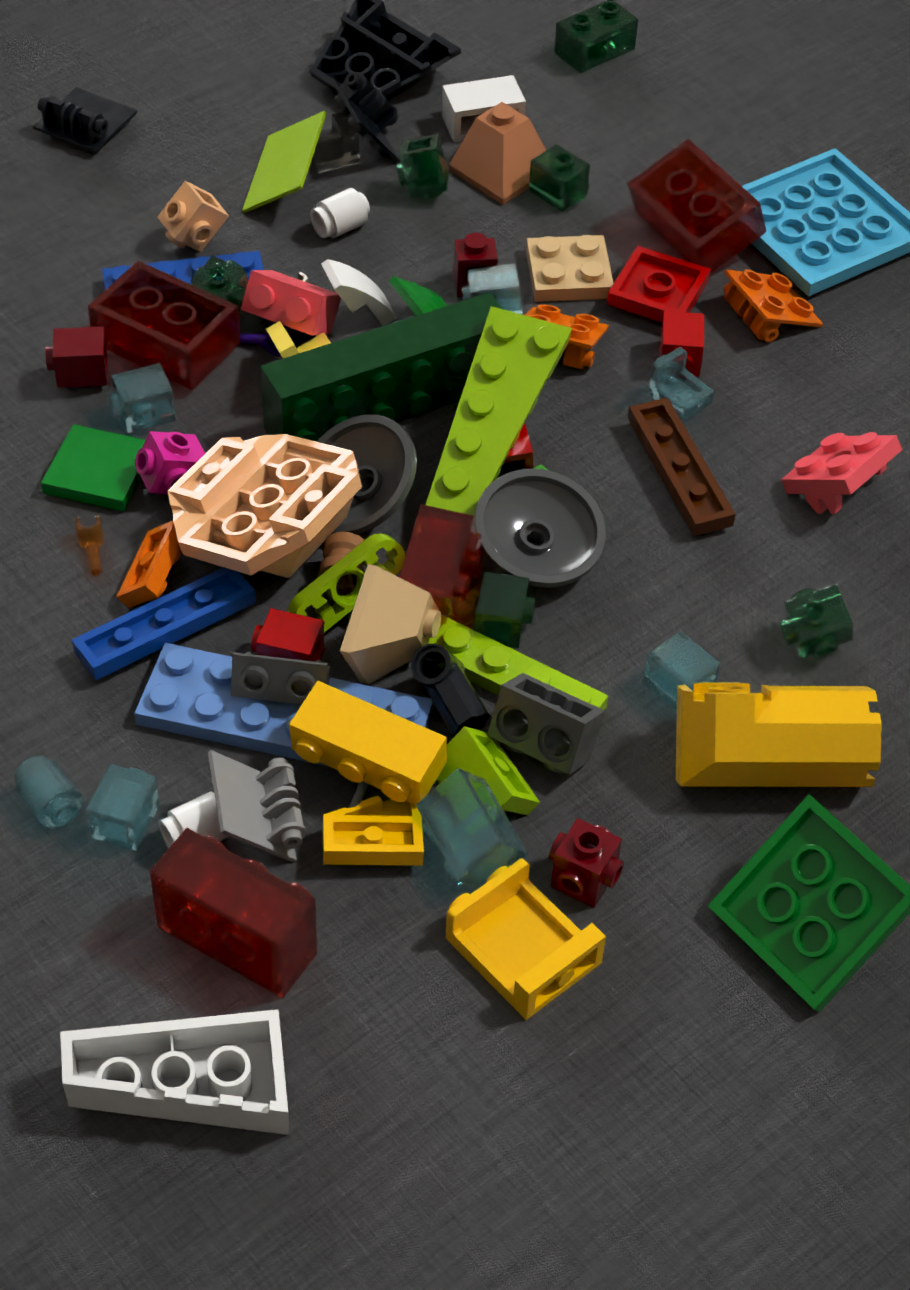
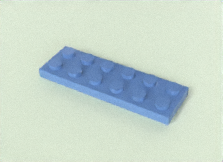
[134,643,433,767]

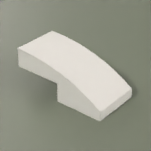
[321,259,397,326]

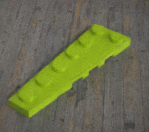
[416,306,572,553]

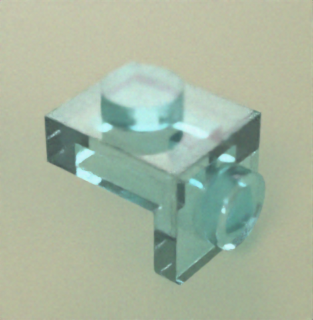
[648,347,714,421]

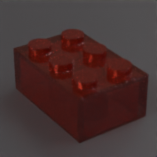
[627,139,767,274]
[88,260,240,390]
[149,828,318,999]

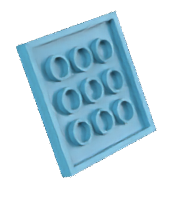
[714,148,910,296]

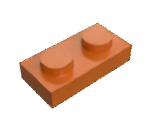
[116,520,182,608]

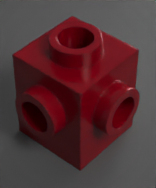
[548,818,625,908]

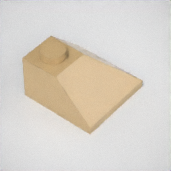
[340,564,441,685]

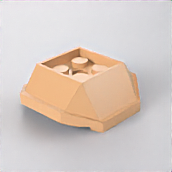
[167,434,362,578]

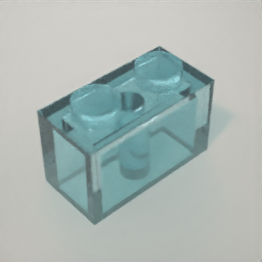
[416,768,528,888]

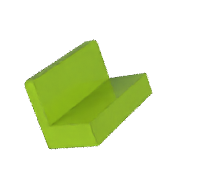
[437,726,540,835]

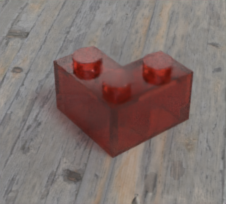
[400,504,484,616]

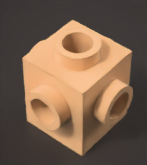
[158,181,229,252]

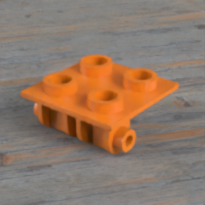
[723,269,824,342]
[525,304,609,370]

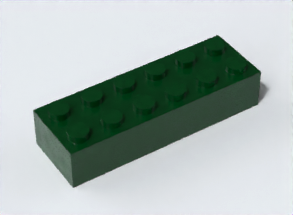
[260,292,503,442]

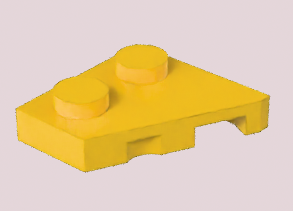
[323,795,424,866]

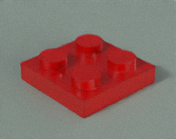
[607,245,711,322]

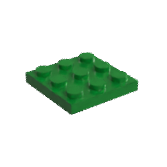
[708,794,910,1012]

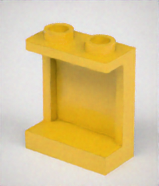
[445,858,606,1020]

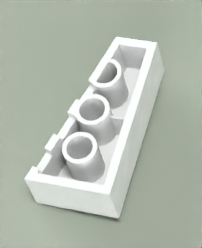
[60,1009,289,1135]

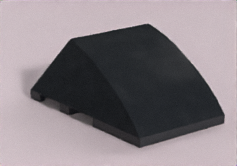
[309,0,462,100]

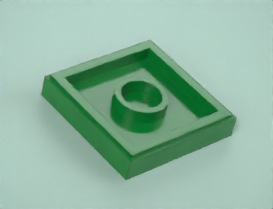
[41,424,145,512]

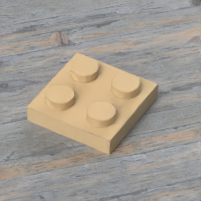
[526,235,614,302]

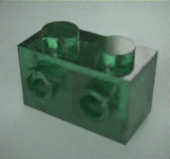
[554,0,638,73]

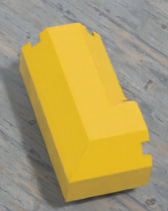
[675,682,882,787]

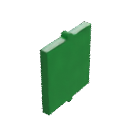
[389,276,448,316]

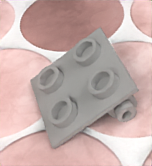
[208,750,306,863]

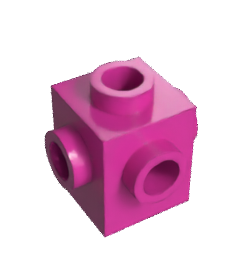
[135,431,206,495]

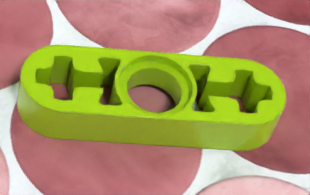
[288,533,405,632]

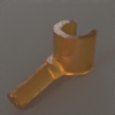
[75,515,104,575]
[448,579,489,628]

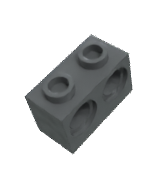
[487,673,605,775]

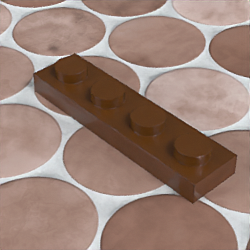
[628,397,736,536]

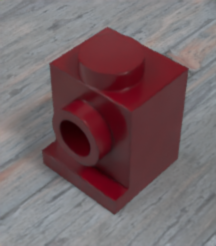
[453,233,498,297]

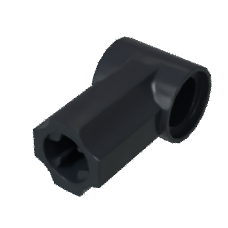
[411,643,491,737]

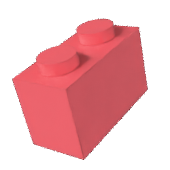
[241,270,341,336]

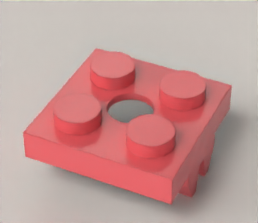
[781,432,902,514]

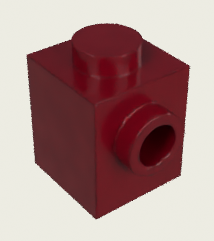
[45,326,108,388]

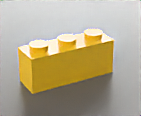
[289,680,447,807]

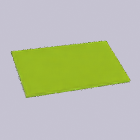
[242,111,327,213]

